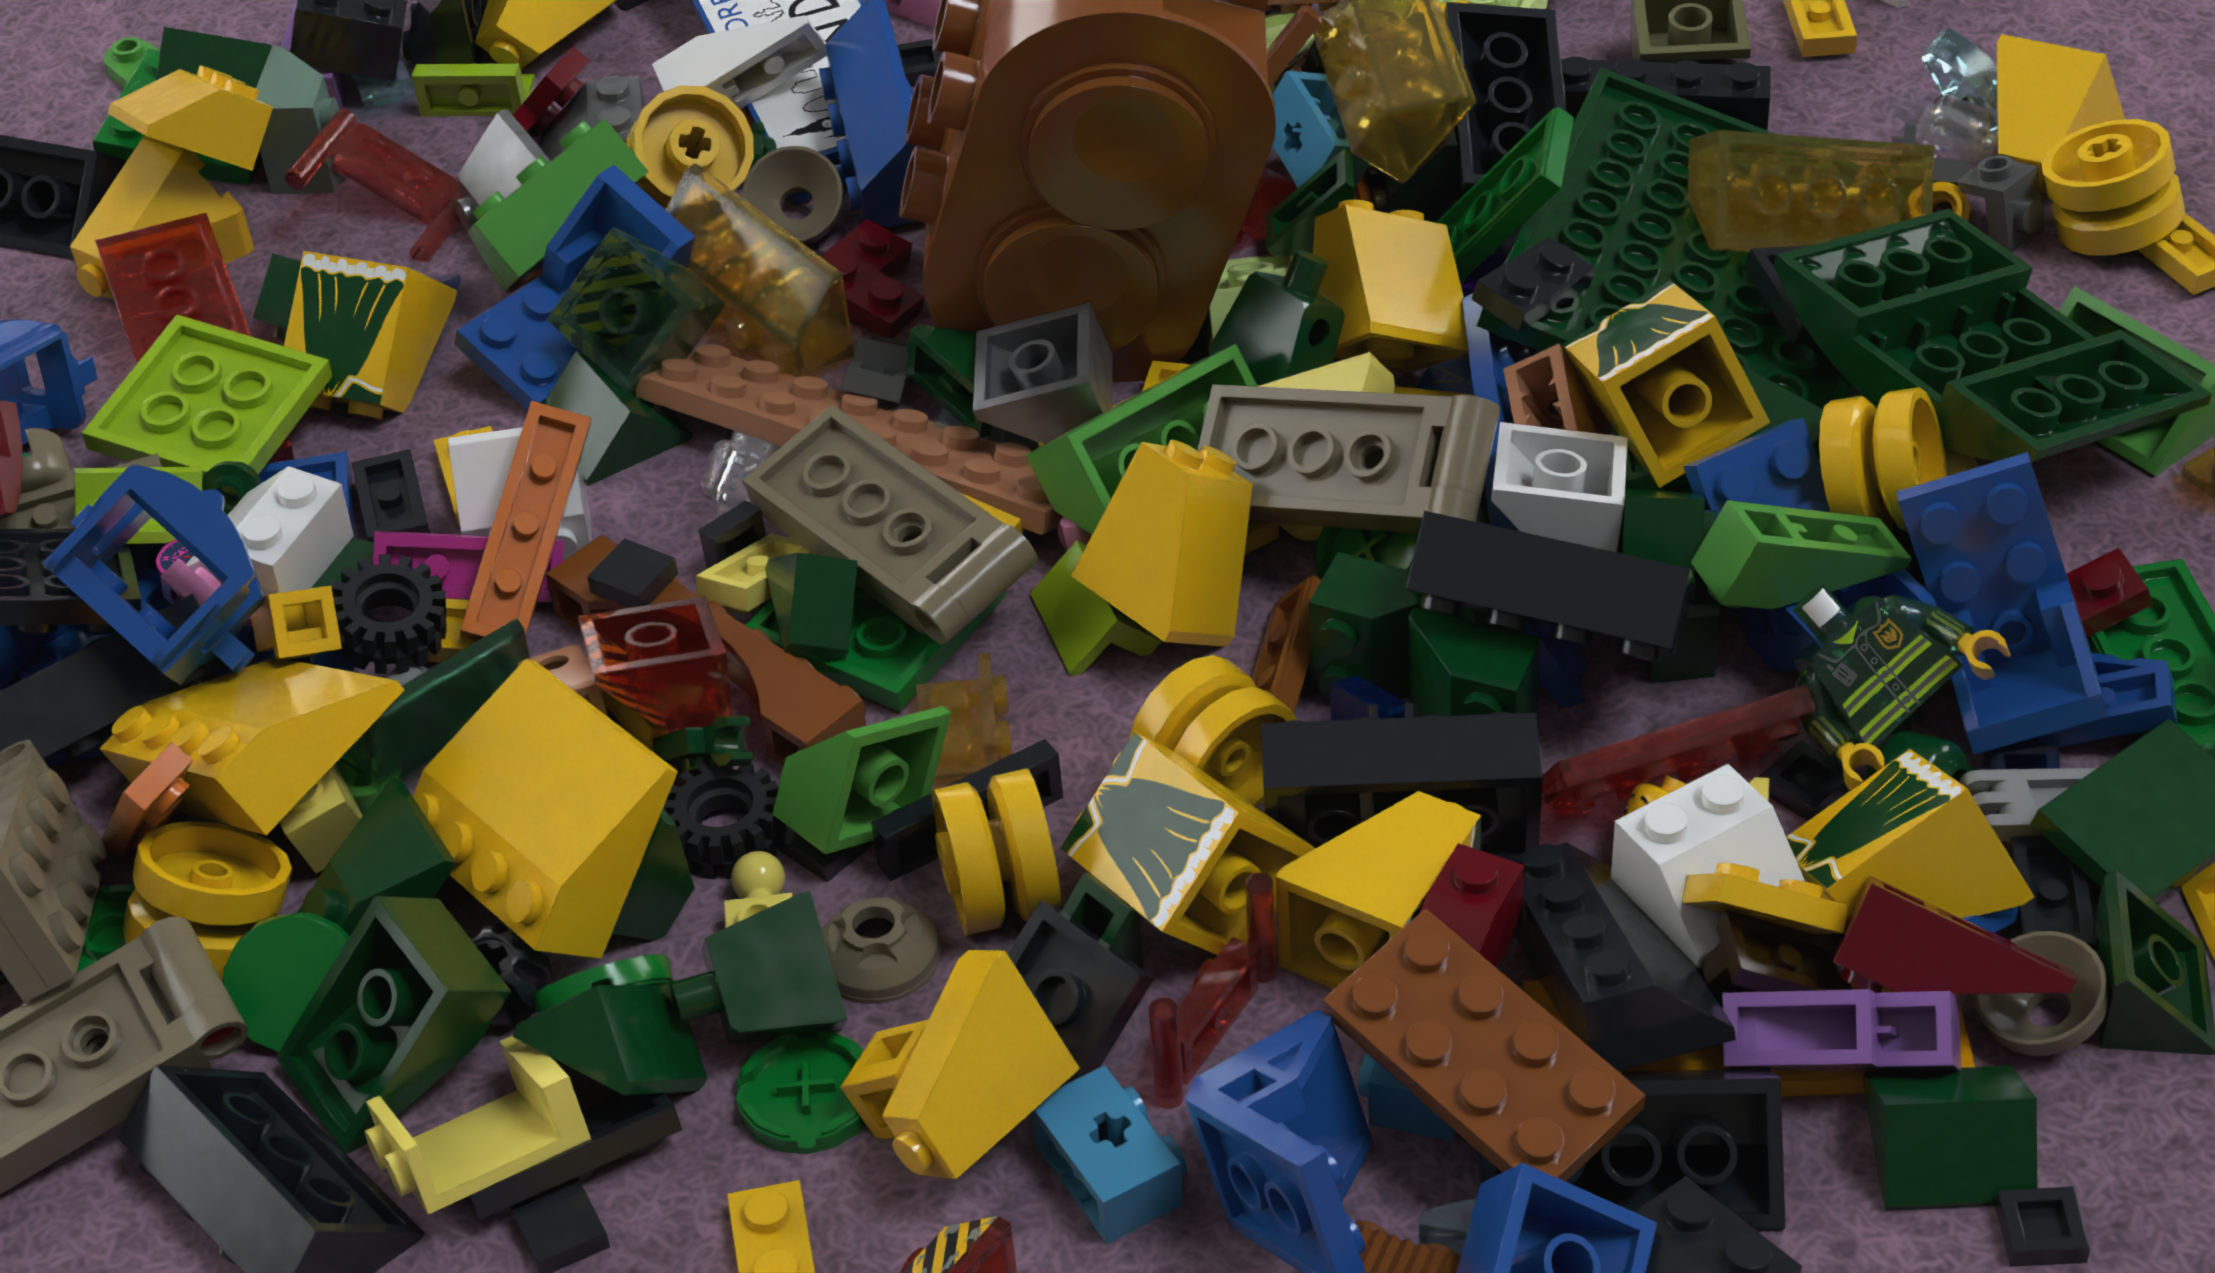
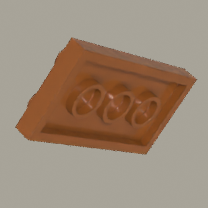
[1322,909,1646,1182]

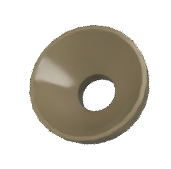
[742,146,844,247]
[821,897,941,1004]
[1973,931,2109,1056]

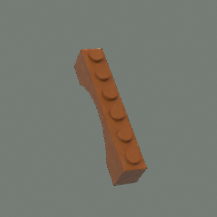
[546,534,866,766]

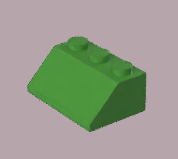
[468,118,649,291]
[2058,286,2215,476]

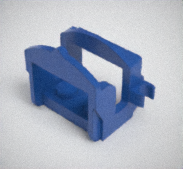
[0,319,98,445]
[43,465,265,685]

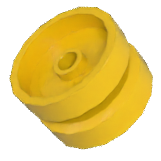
[625,85,754,222]
[2042,119,2186,256]
[1819,387,1947,532]
[1128,655,1297,807]
[932,769,1062,936]
[123,821,292,980]

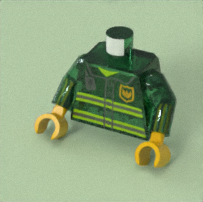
[1793,585,2011,790]

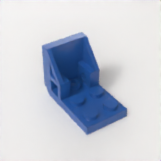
[454,165,696,411]
[1683,418,1941,673]
[1897,452,2108,755]
[1185,1009,1374,1273]

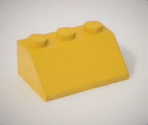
[108,65,273,171]

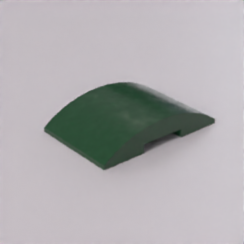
[1773,209,2212,461]

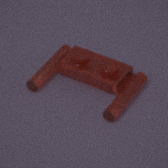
[284,108,461,262]
[1148,873,1277,1109]

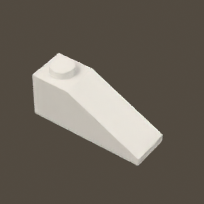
[652,15,827,109]

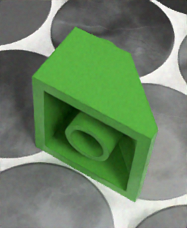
[772,706,952,854]

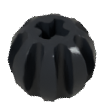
[471,923,552,1029]

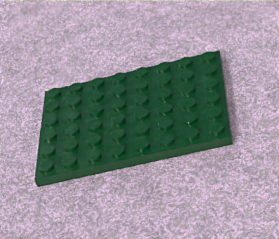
[1477,67,1918,409]

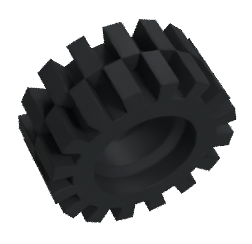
[331,554,447,674]
[663,762,786,880]

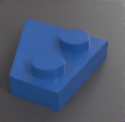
[2037,653,2177,751]

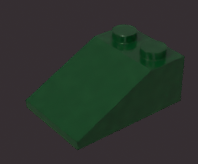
[276,896,511,1154]

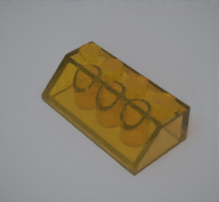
[1313,0,1477,183]
[1688,130,1934,252]
[665,163,854,378]

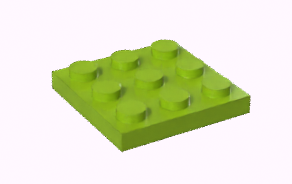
[82,315,333,496]

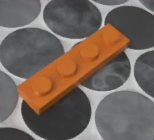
[460,400,592,654]
[101,742,193,860]

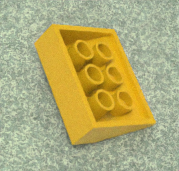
[99,657,405,836]
[412,659,678,959]

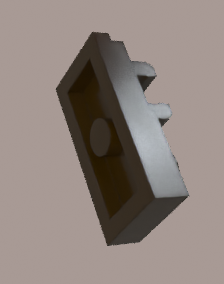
[1701,909,1852,993]

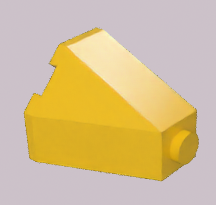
[475,0,617,70]
[1997,34,2125,193]
[70,136,255,304]
[882,950,1080,1179]

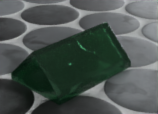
[341,618,530,792]

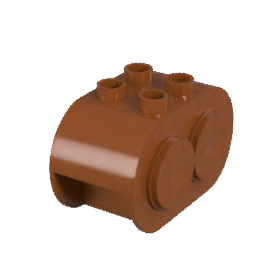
[899,0,1276,382]

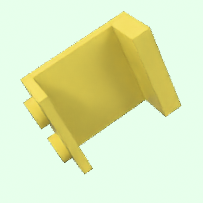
[364,1035,591,1215]

